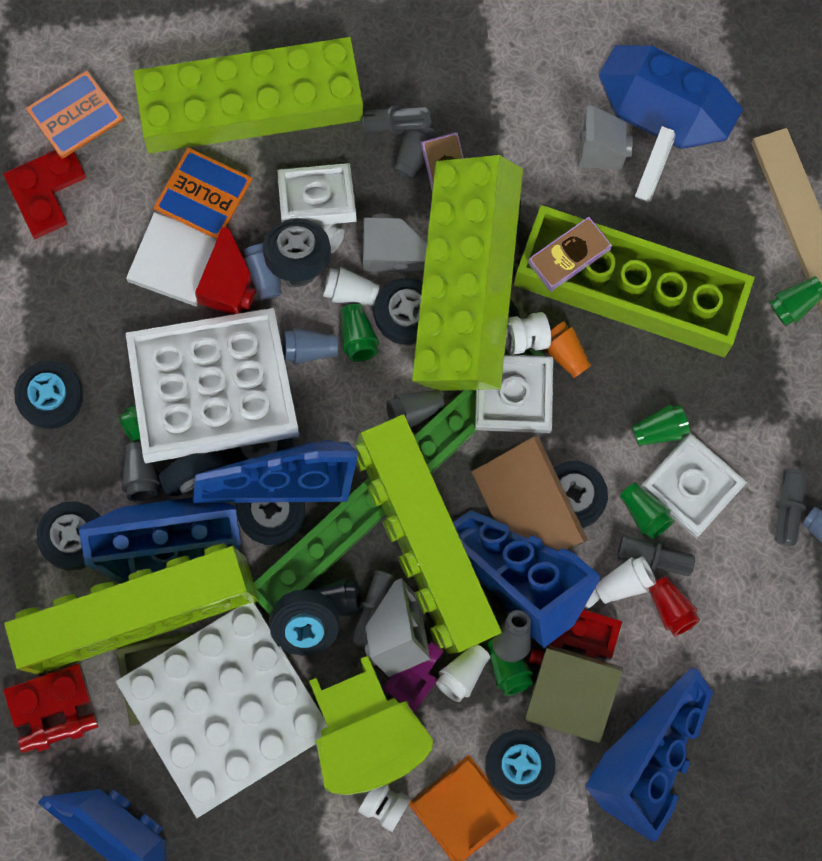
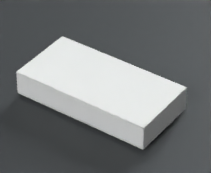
[635,126,676,202]

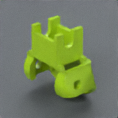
[309,656,433,795]

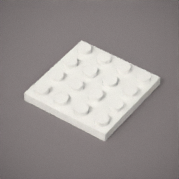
[126,308,299,463]
[116,603,328,818]

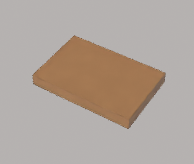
[472,437,588,551]

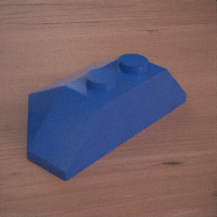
[599,45,743,149]
[79,497,241,584]
[38,789,168,861]

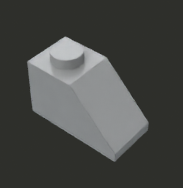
[579,106,633,169]
[363,214,427,272]
[365,578,430,677]

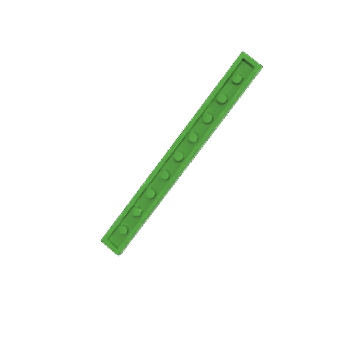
[254,348,545,616]

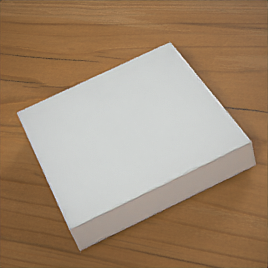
[277,163,357,225]
[126,213,216,306]
[475,355,553,433]
[640,433,747,539]

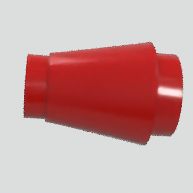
[649,577,700,637]

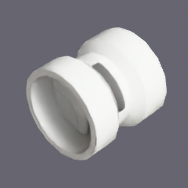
[505,312,551,355]
[358,785,412,833]

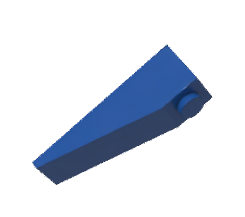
[193,440,357,503]
[453,510,600,648]
[585,668,713,842]

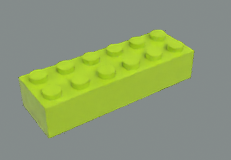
[133,37,363,154]
[412,155,523,391]
[514,205,755,358]
[353,414,502,654]
[4,543,260,675]

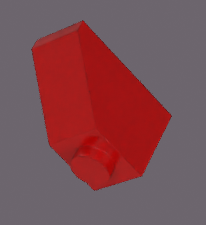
[195,226,256,315]

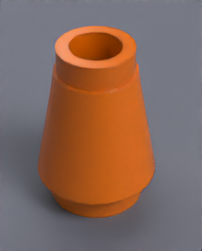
[544,321,591,378]

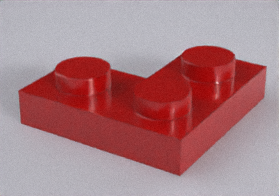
[3,150,86,240]

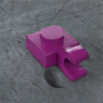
[383,642,444,712]

